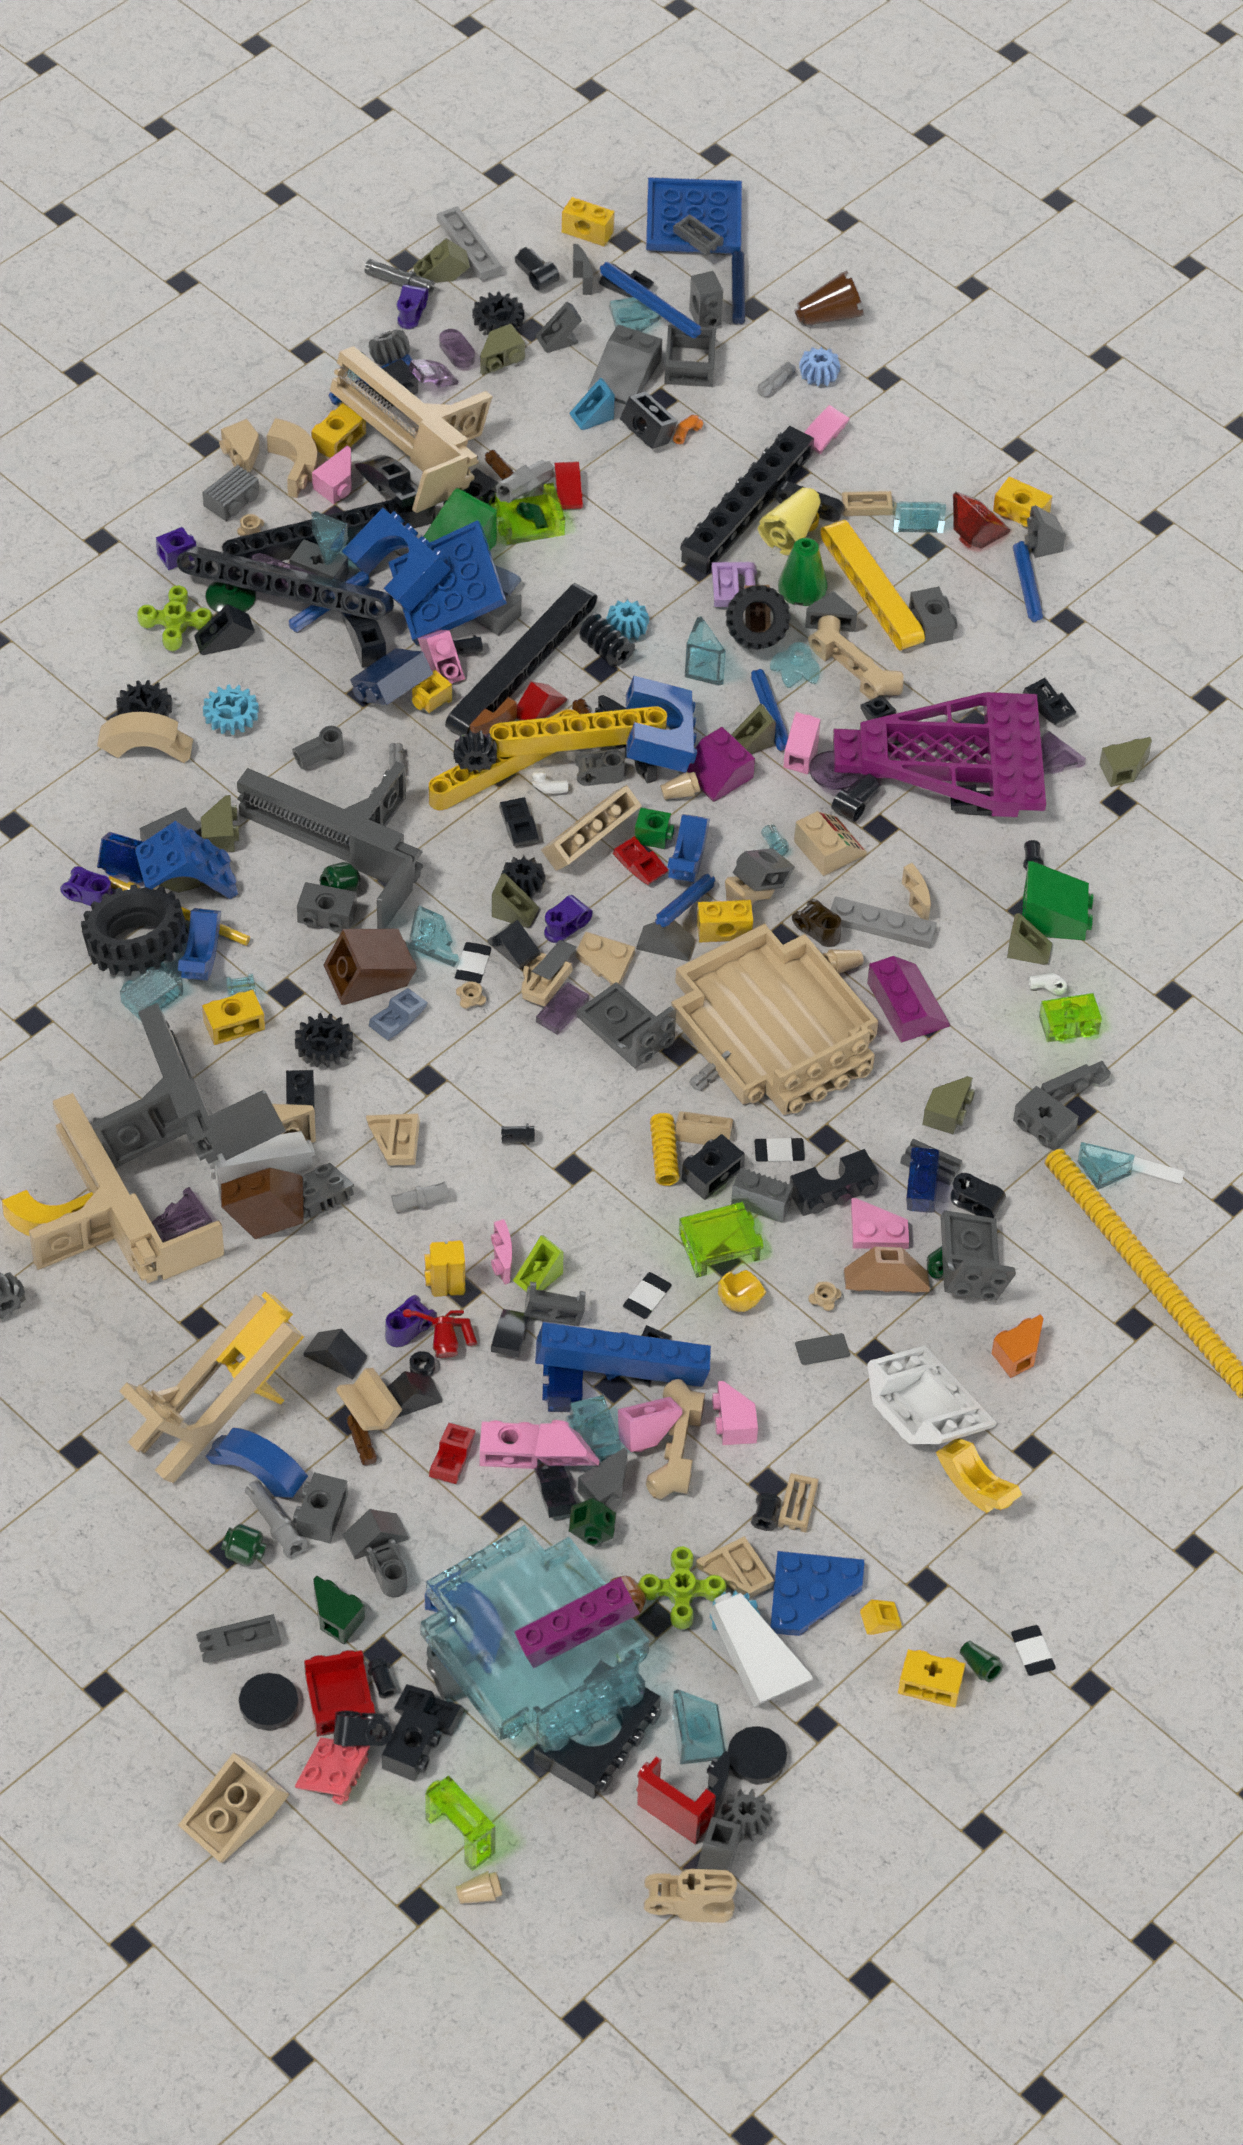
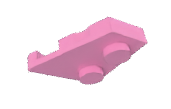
[851,1198,909,1249]

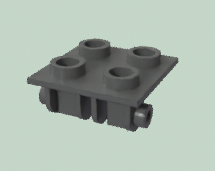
[302,1163,354,1218]

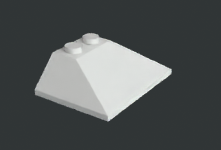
[867,1345,997,1444]

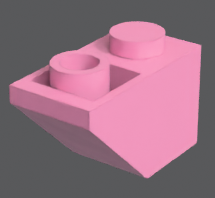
[418,630,465,684]
[783,712,821,774]
[712,1381,758,1445]

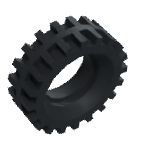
[81,884,188,976]

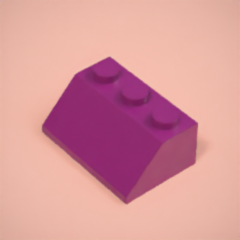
[867,956,950,1043]

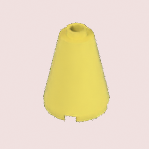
[758,488,821,555]

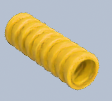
[650,1113,680,1186]

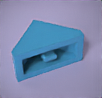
[569,378,615,430]

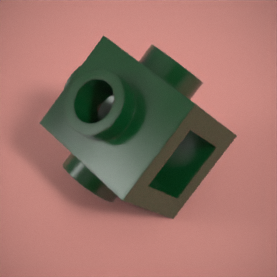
[568,1498,616,1546]

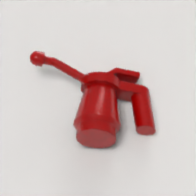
[402,1309,478,1358]

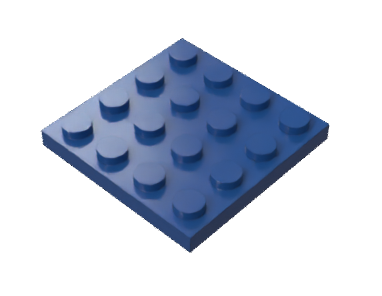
[646,177,742,253]
[388,520,507,645]

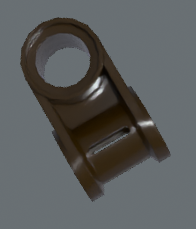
[792,898,841,947]

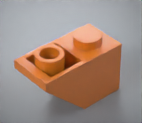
[991,1314,1044,1378]

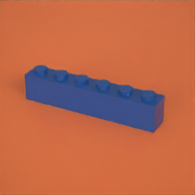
[535,1322,711,1387]

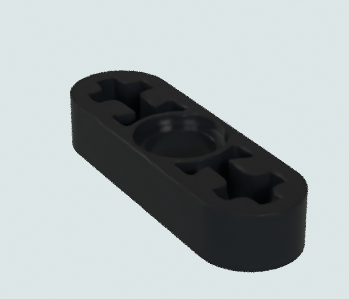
[774,481,845,522]

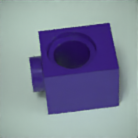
[156,527,197,571]

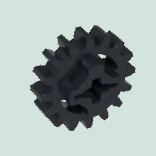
[472,291,524,335]
[116,680,172,717]
[294,1013,353,1068]

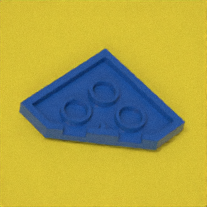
[770,1551,865,1636]

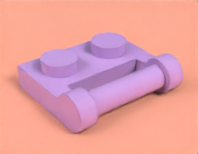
[712,562,757,607]

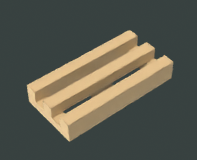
[841,491,893,516]
[778,1473,819,1533]

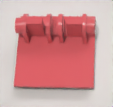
[295,1737,370,1805]

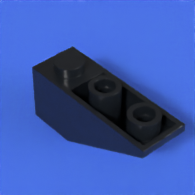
[341,612,386,668]

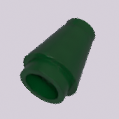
[959,1641,1003,1682]

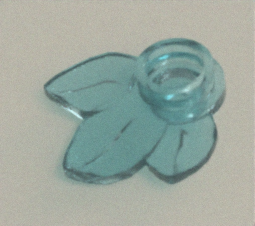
[770,642,820,688]

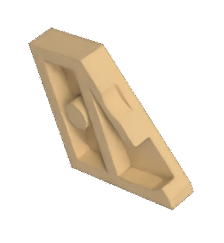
[576,931,635,986]
[521,952,573,1007]
[366,1113,420,1166]
[696,1536,774,1599]

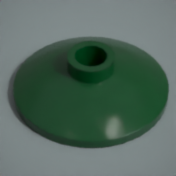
[205,581,256,613]

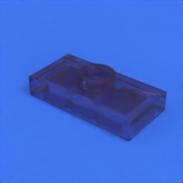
[536,982,589,1035]

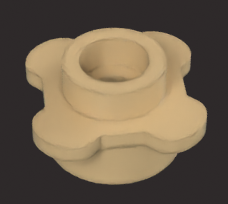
[237,514,264,536]
[456,982,486,1009]
[808,1282,841,1311]

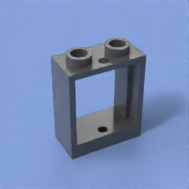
[664,325,716,387]

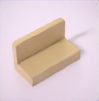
[336,1368,402,1431]

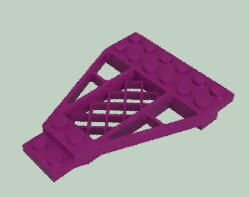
[833,692,1046,817]

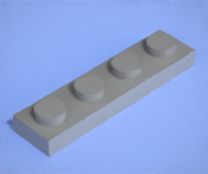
[437,206,502,280]
[830,896,937,949]

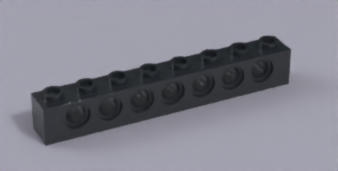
[680,425,814,574]

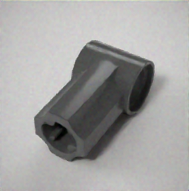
[292,726,344,769]

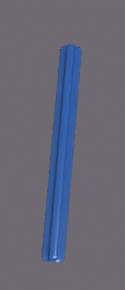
[600,262,702,338]

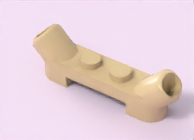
[808,615,904,700]
[646,1379,705,1499]

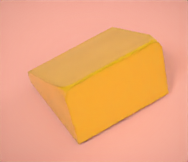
[860,1599,902,1635]

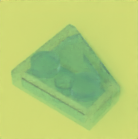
[609,294,662,332]
[408,905,459,967]

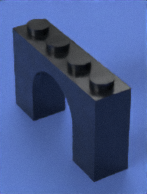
[534,1661,662,1799]

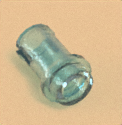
[761,824,789,856]

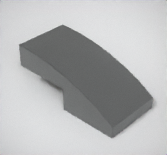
[573,244,593,295]

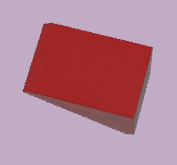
[517,681,567,721]

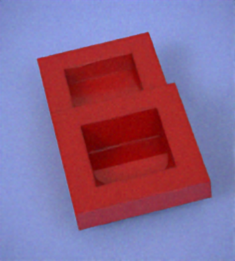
[554,462,583,509]
[612,836,669,885]
[429,1422,476,1484]

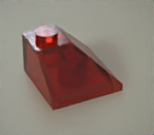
[953,491,1011,549]

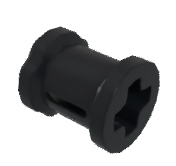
[751,1492,782,1531]

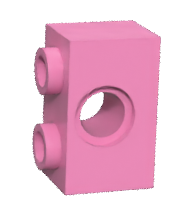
[480,1420,539,1469]

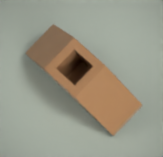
[844,1247,930,1293]

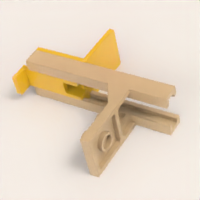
[119,1291,304,1483]

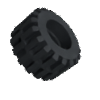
[725,585,791,649]

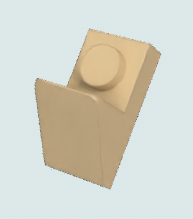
[725,876,775,905]

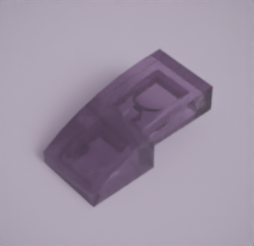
[408,359,459,388]

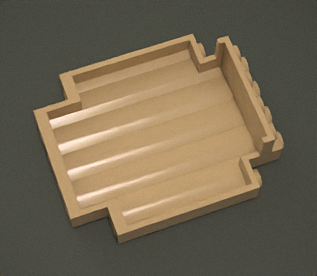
[671,924,878,1115]

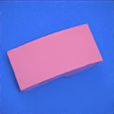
[804,405,850,454]
[491,1219,512,1284]

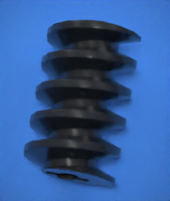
[579,613,635,667]

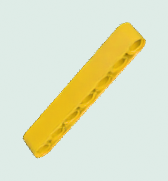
[820,519,925,651]
[490,707,667,758]
[429,709,579,810]

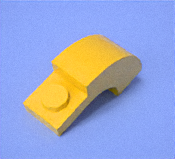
[1,1189,93,1236]
[936,1438,1022,1513]

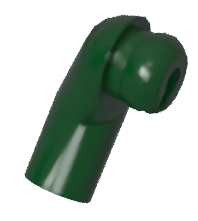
[516,502,548,532]
[927,1246,943,1279]

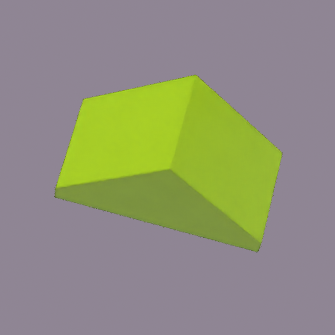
[513,1235,564,1291]

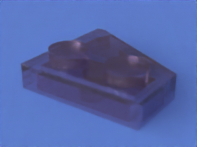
[1041,731,1086,776]
[151,1187,213,1243]

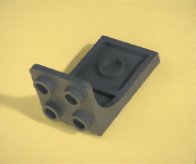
[577,982,676,1069]
[940,1210,1016,1301]

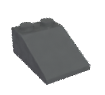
[588,324,662,405]

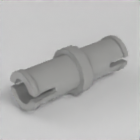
[391,1181,449,1212]

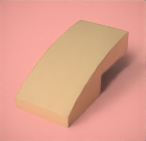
[902,863,931,920]

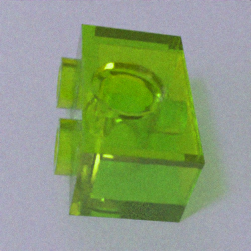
[1039,993,1102,1042]

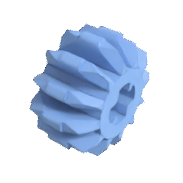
[799,346,841,387]

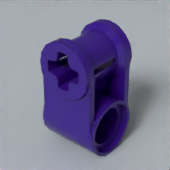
[397,284,428,329]
[60,866,113,906]
[544,895,593,943]
[385,1295,437,1348]

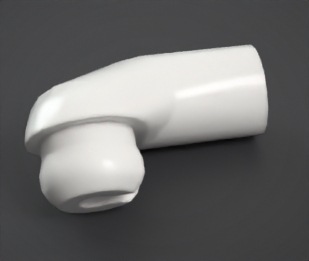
[531,770,568,795]
[1028,973,1067,995]

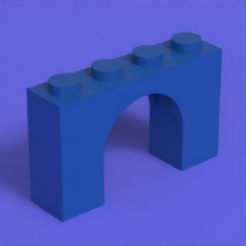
[342,508,451,613]
[626,675,697,773]

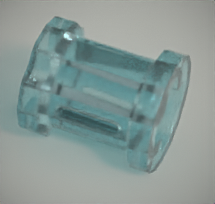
[226,973,256,997]

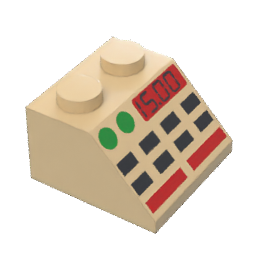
[794,811,867,876]

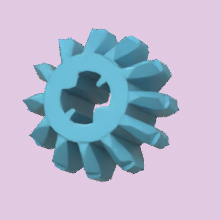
[606,598,649,640]

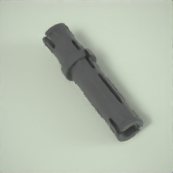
[364,259,435,295]

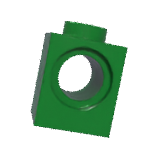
[634,807,675,849]

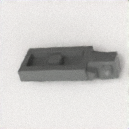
[1041,1061,1111,1102]

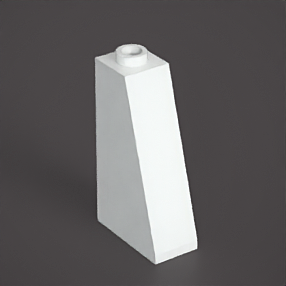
[208,1131,315,1200]
[709,1592,813,1707]

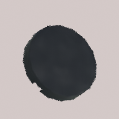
[238,1672,299,1731]
[727,1726,787,1785]

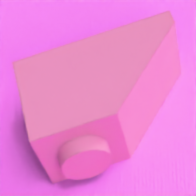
[312,446,352,504]
[618,1397,682,1452]
[535,1420,600,1466]

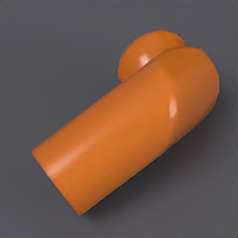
[673,415,704,444]

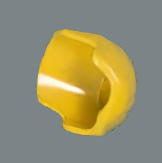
[718,1270,766,1312]

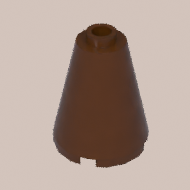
[794,271,864,325]

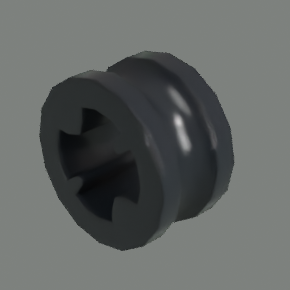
[409,1351,435,1377]

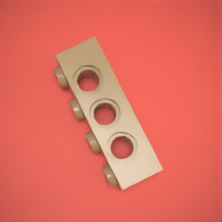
[541,785,642,871]

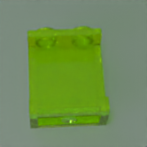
[491,483,565,545]
[678,1202,764,1278]
[425,1775,496,1871]

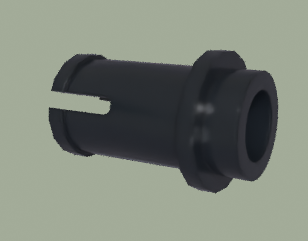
[453,635,483,655]
[1023,840,1044,871]
[501,1123,535,1145]
[367,1658,397,1698]

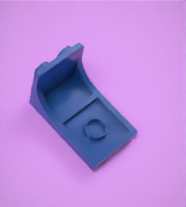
[135,821,238,899]

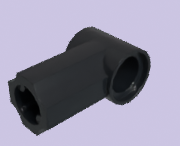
[515,247,560,291]
[831,774,881,822]

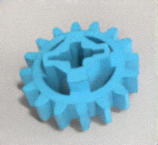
[203,684,259,735]

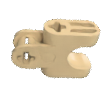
[644,1869,737,1923]

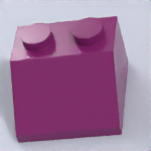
[683,727,755,802]

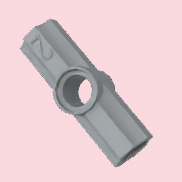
[496,460,555,503]

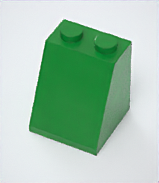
[423,488,497,550]
[1022,861,1093,941]

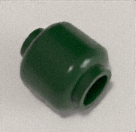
[319,862,361,892]
[221,1524,267,1567]

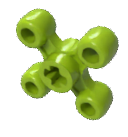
[137,585,213,651]
[638,1546,726,1630]

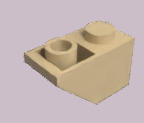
[219,419,260,474]

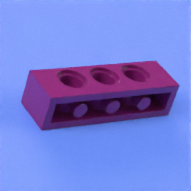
[514,1577,640,1669]

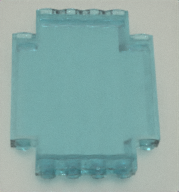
[420,1525,650,1753]

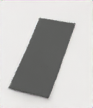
[531,940,577,980]

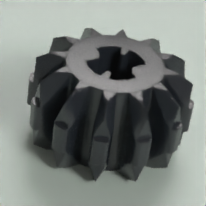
[453,730,497,773]
[501,855,546,898]

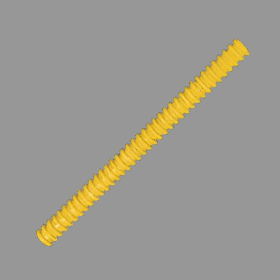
[1044,1148,1243,1398]

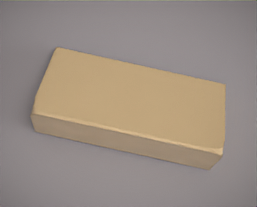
[675,1111,733,1145]

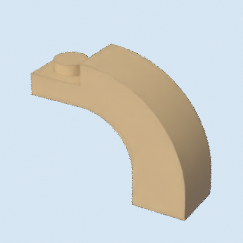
[267,418,318,498]
[97,712,193,763]

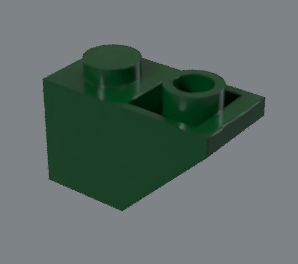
[313,1575,365,1644]

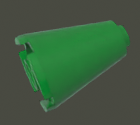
[778,538,828,606]

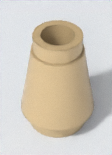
[660,772,700,800]
[823,949,863,974]
[456,1871,503,1904]

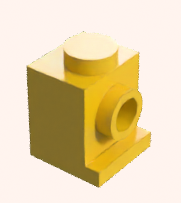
[412,670,452,713]

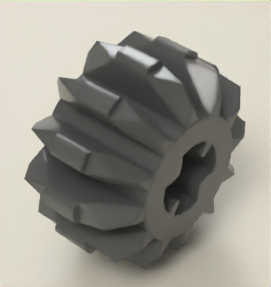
[368,329,410,365]
[0,1272,26,1319]
[721,1789,772,1842]

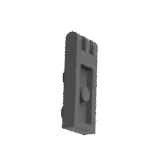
[196,1614,281,1663]

